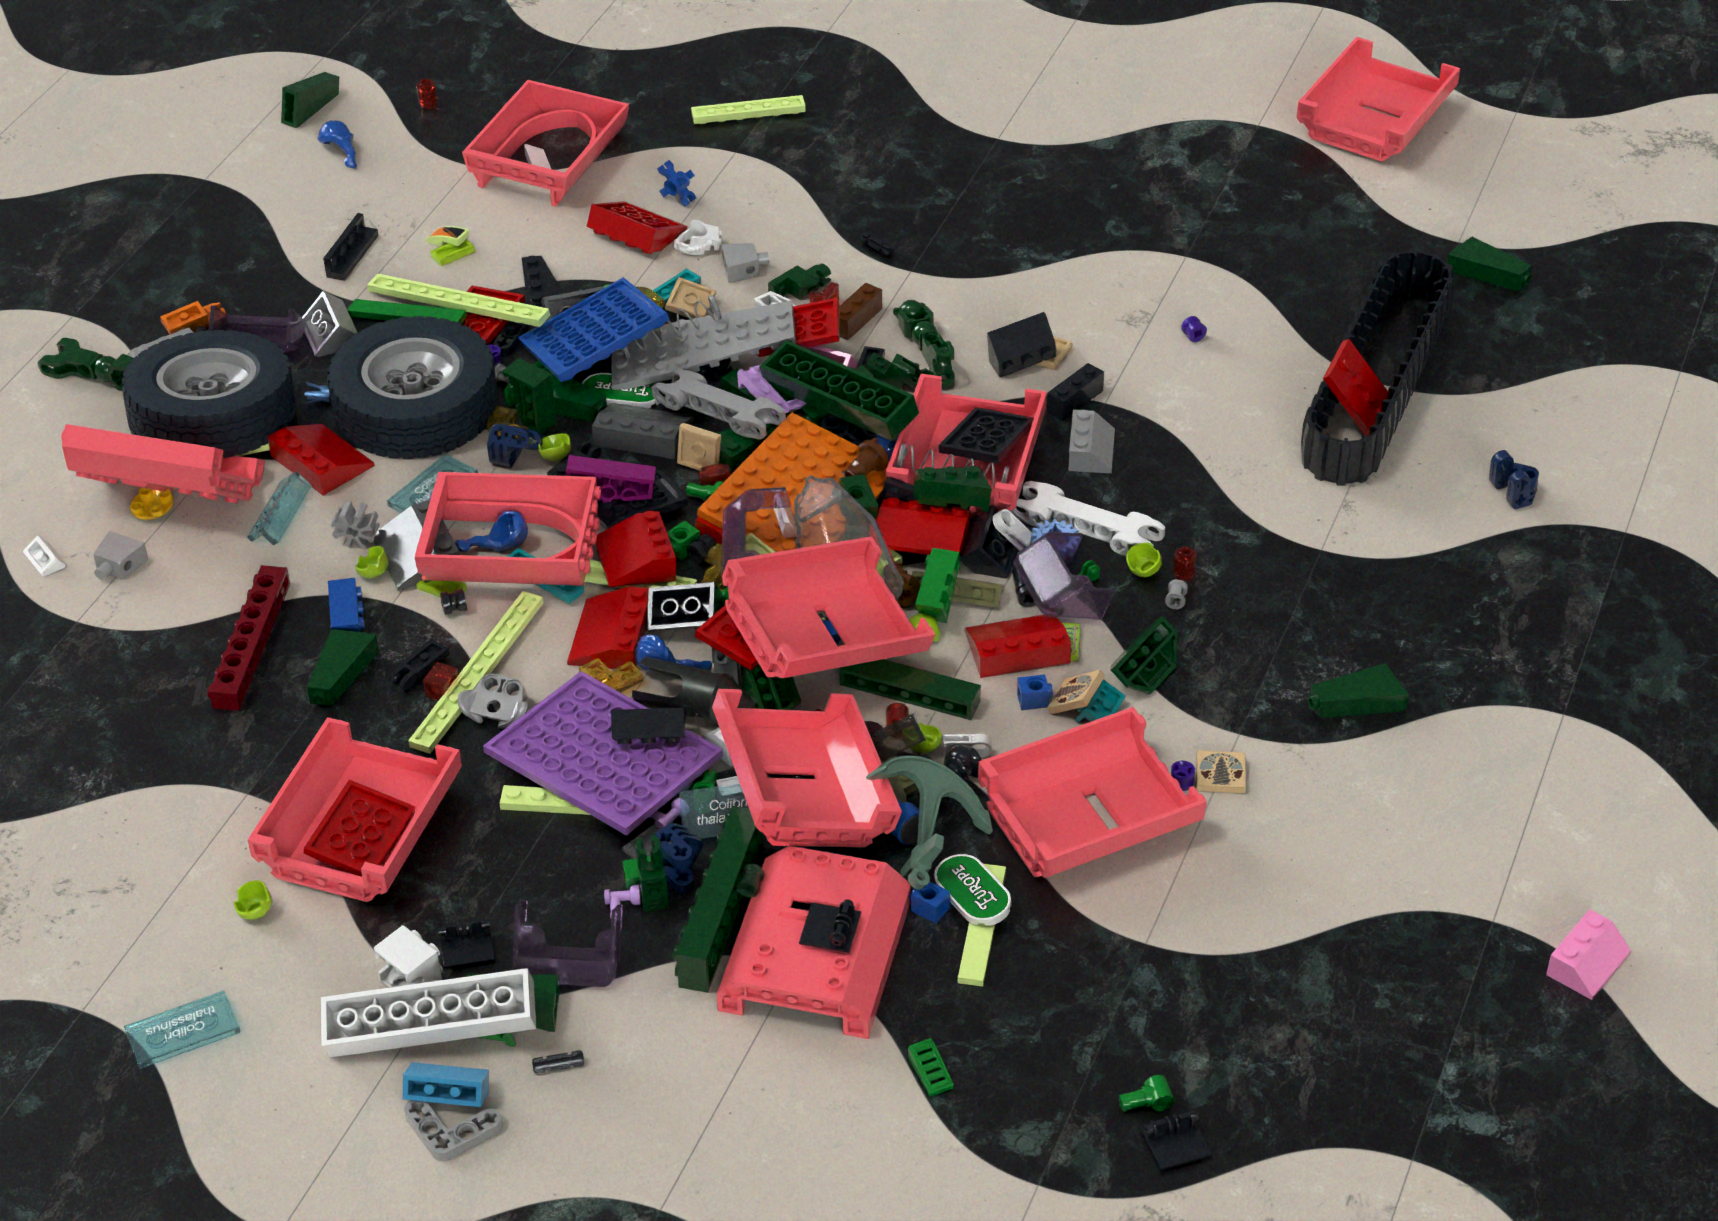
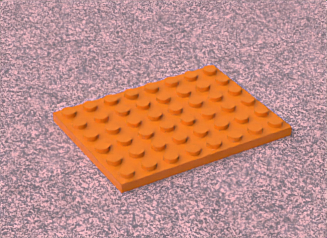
[697,412,889,552]

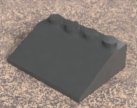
[592,403,694,459]
[373,500,460,590]

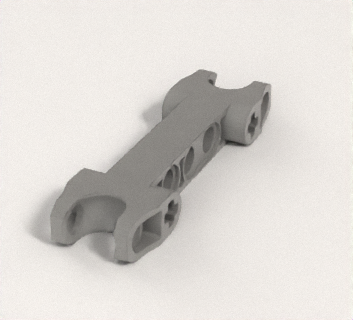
[651,369,786,439]

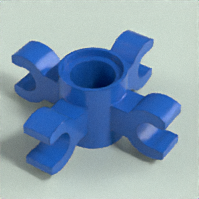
[657,160,696,207]

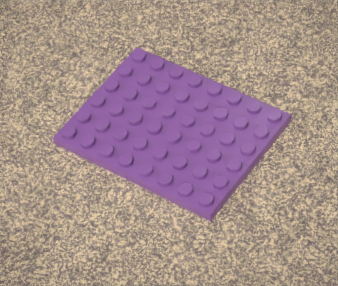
[483,671,723,835]

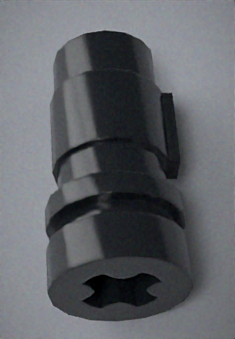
[1012,563,1040,607]

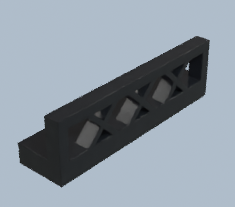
[323,213,379,281]

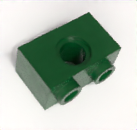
[835,474,879,525]

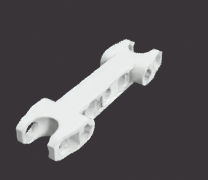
[1010,481,1165,556]

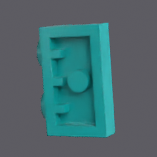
[1075,679,1126,723]

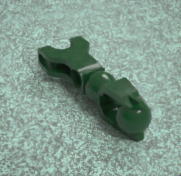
[893,300,955,388]
[37,338,133,391]

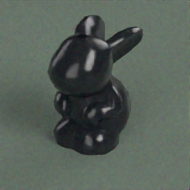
[918,745,982,783]

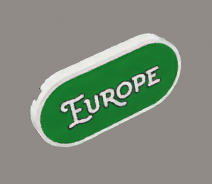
[582,373,660,408]
[934,854,1012,926]

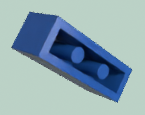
[328,577,365,632]

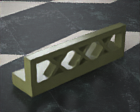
[912,571,1005,608]

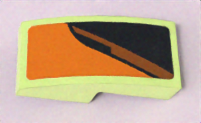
[426,226,469,247]

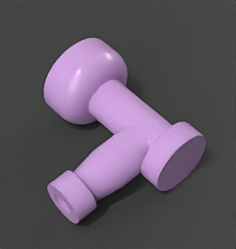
[650,798,690,830]
[604,885,641,920]

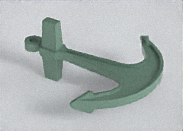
[866,756,993,890]

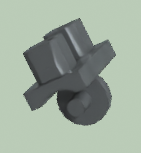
[713,650,740,686]

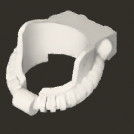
[674,220,722,255]

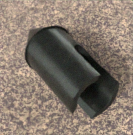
[632,656,756,725]

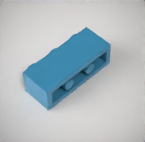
[403,1062,489,1107]

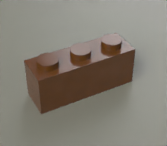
[839,283,883,340]

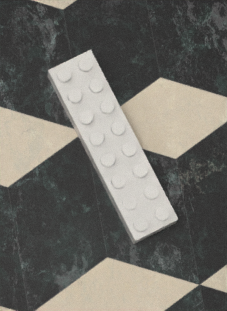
[321,968,536,1058]

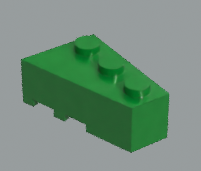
[915,548,961,623]

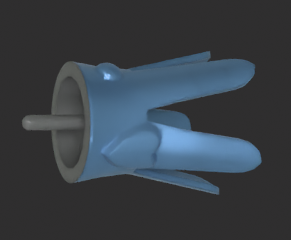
[305,382,330,404]

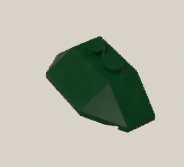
[1110,615,1178,694]
[740,664,801,710]

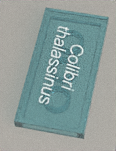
[387,454,478,513]
[679,784,749,839]
[124,991,241,1069]

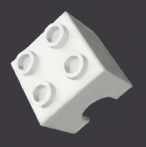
[374,926,443,988]

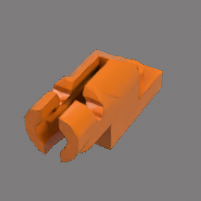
[160,301,228,334]

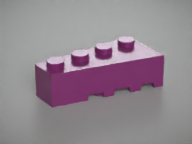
[566,455,656,503]

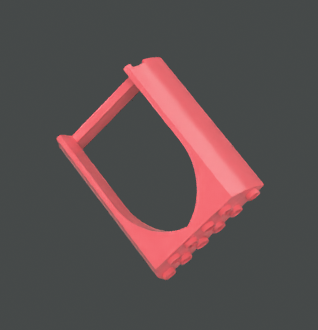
[462,80,629,207]
[415,472,601,586]

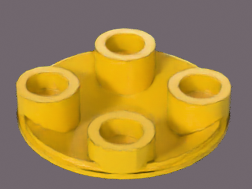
[129,488,174,520]

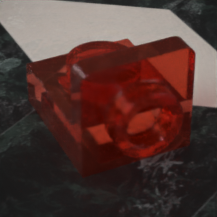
[809,282,839,303]

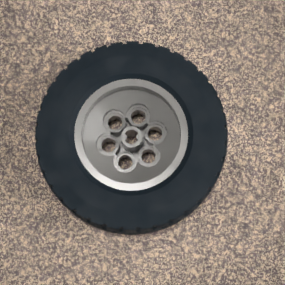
[327,316,498,459]
[122,330,296,458]

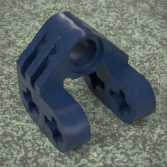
[487,424,543,468]
[1489,450,1539,509]
[655,823,704,894]

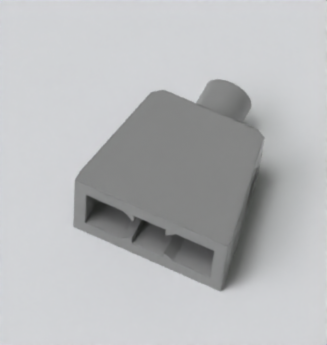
[721,243,769,283]
[93,531,148,580]

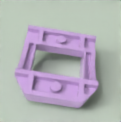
[737,365,807,415]

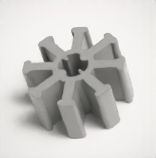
[331,501,380,549]

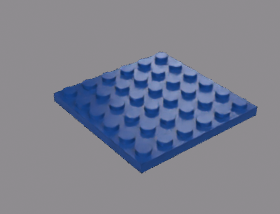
[518,277,670,382]

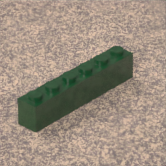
[839,659,981,720]

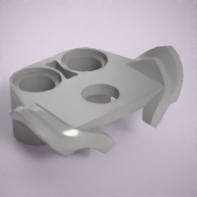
[458,674,528,729]

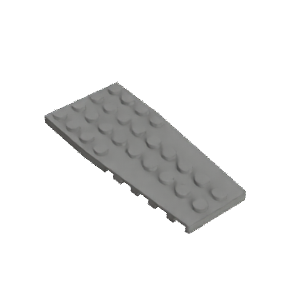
[612,301,796,390]

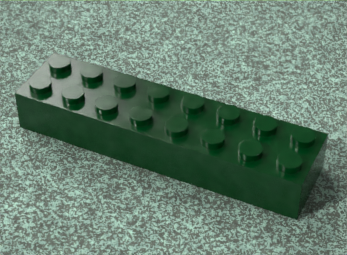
[759,340,919,441]
[673,806,763,993]

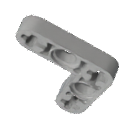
[404,1100,503,1161]

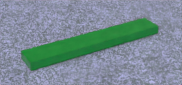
[347,299,467,324]

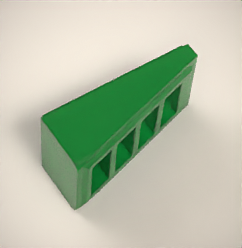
[908,1038,954,1097]

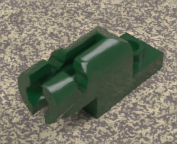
[768,264,831,299]
[865,352,934,389]
[635,835,669,912]

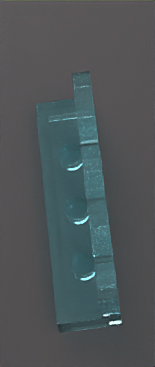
[247,471,312,546]

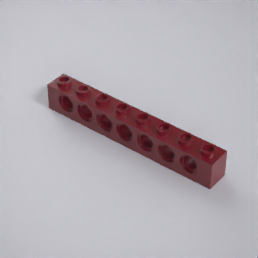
[207,565,290,711]

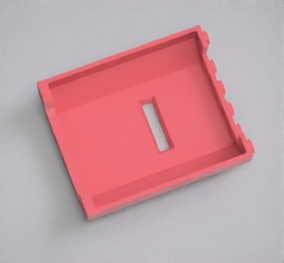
[1296,37,1460,162]
[886,374,1047,518]
[61,424,265,504]
[722,536,935,678]
[712,689,902,848]
[978,707,1207,877]
[248,717,462,902]
[717,846,911,1039]

